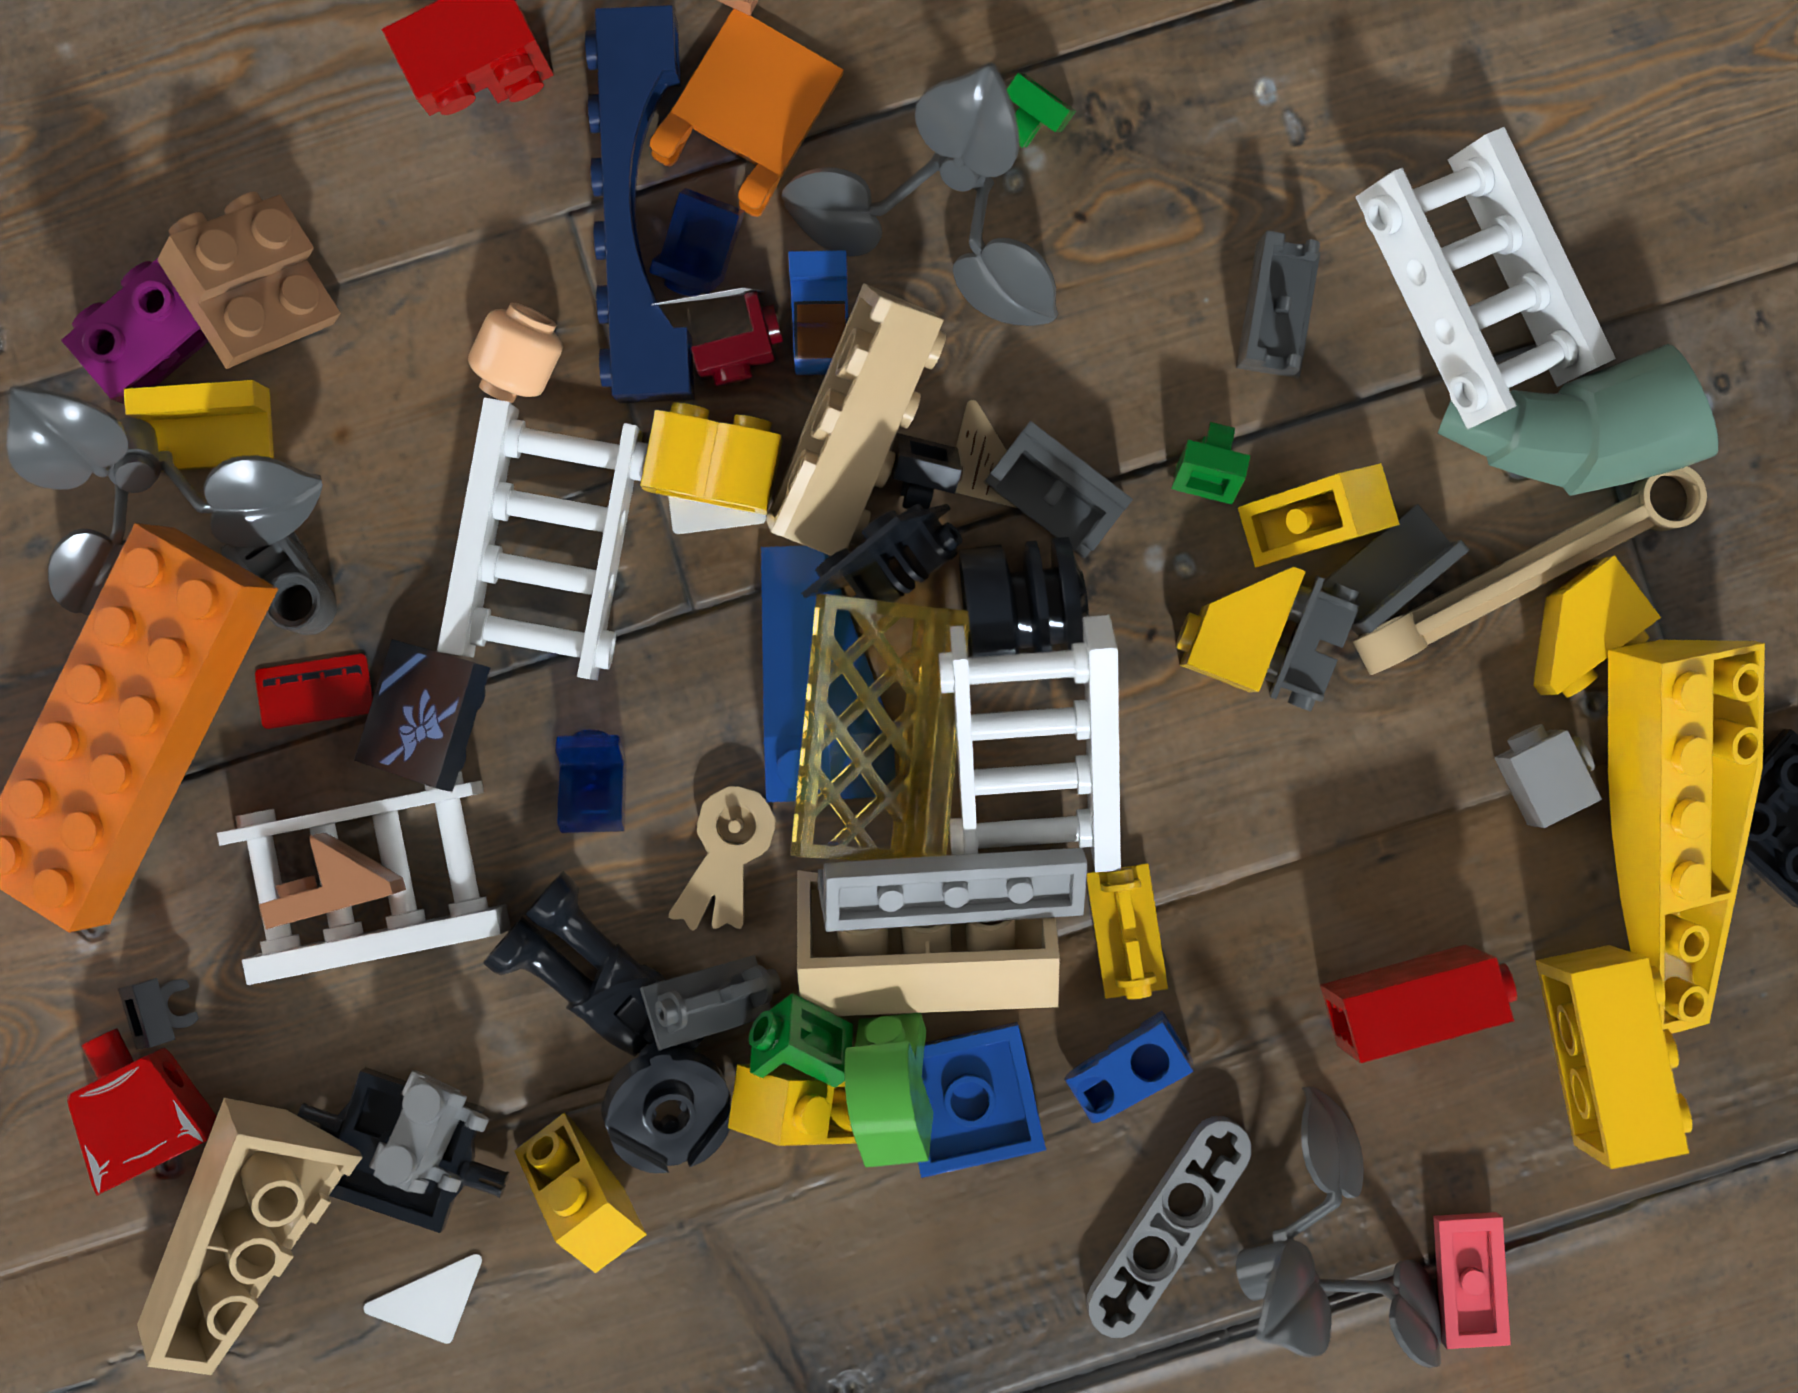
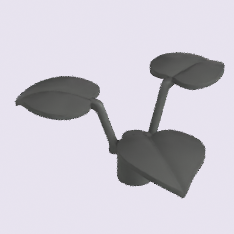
[781,62,1059,326]
[6,386,322,615]
[1236,1086,1441,1368]

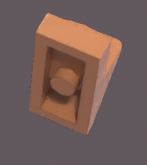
[259,833,406,929]

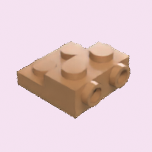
[157,192,341,369]

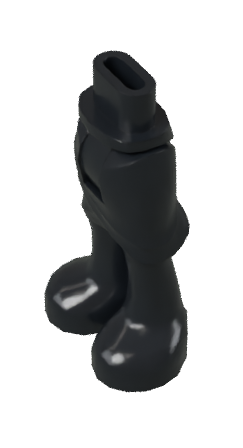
[483,871,704,1057]

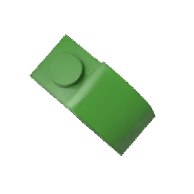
[845,1013,933,1167]

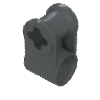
[220,532,337,635]

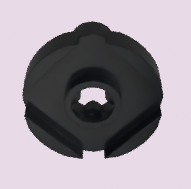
[601,1043,731,1174]

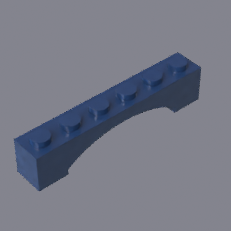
[585,5,695,403]

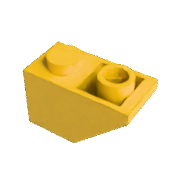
[1533,555,1661,698]
[728,1064,856,1146]
[514,1113,647,1273]

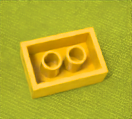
[1535,945,1692,1169]

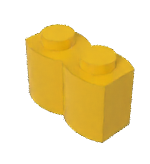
[640,402,783,515]

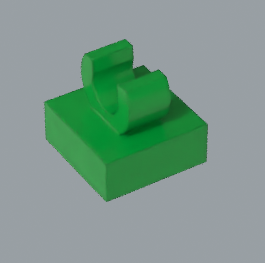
[1007,73,1076,148]
[1171,422,1251,505]

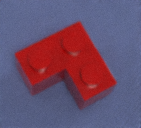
[381,0,554,116]

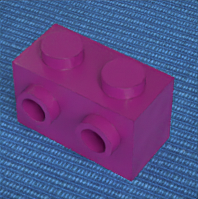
[61,258,209,405]

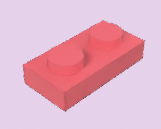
[1433,1212,1511,1349]

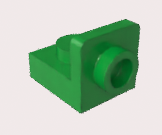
[749,993,853,1088]

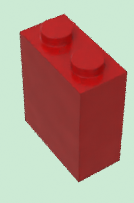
[1320,944,1517,1064]

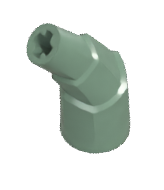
[1437,344,1718,496]

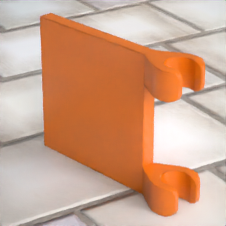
[650,8,844,217]

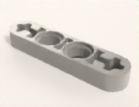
[1087,1116,1251,1338]

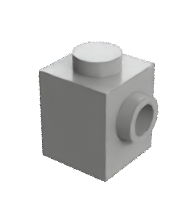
[1494,724,1602,828]

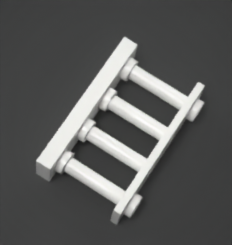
[1356,127,1616,430]
[437,397,648,680]
[939,615,1121,872]
[217,771,511,985]

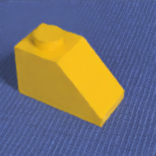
[1237,463,1400,568]
[1175,567,1306,692]

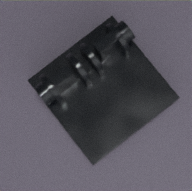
[801,504,963,618]

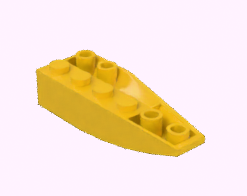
[1608,640,1765,1034]

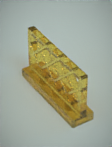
[790,594,969,861]

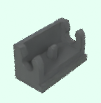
[1236,230,1320,378]
[984,421,1133,559]

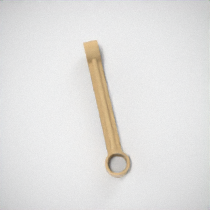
[1352,466,1707,675]

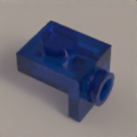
[649,188,745,296]
[555,729,627,833]

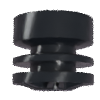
[958,536,1089,658]

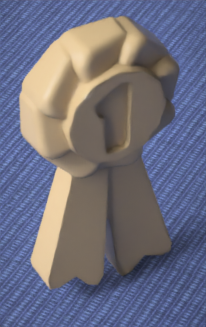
[668,786,776,931]

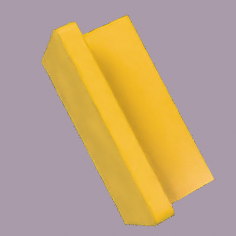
[124,380,274,472]

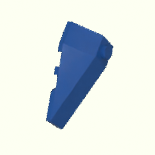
[761,546,896,802]

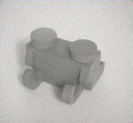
[369,1070,490,1194]

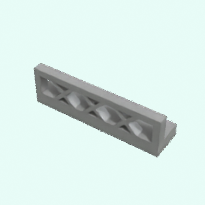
[818,848,1088,932]

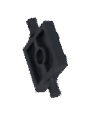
[297,1067,510,1233]

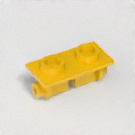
[1086,863,1168,999]

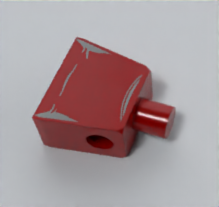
[67,1028,217,1196]

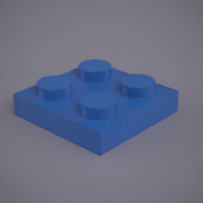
[918,1022,1046,1178]

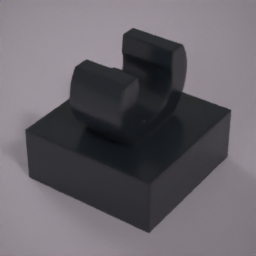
[892,433,962,509]
[118,978,199,1050]

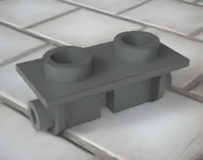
[1264,575,1361,711]
[640,955,781,1050]

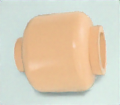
[468,303,563,403]

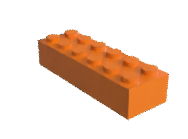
[0,523,279,932]

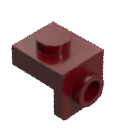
[691,291,783,386]

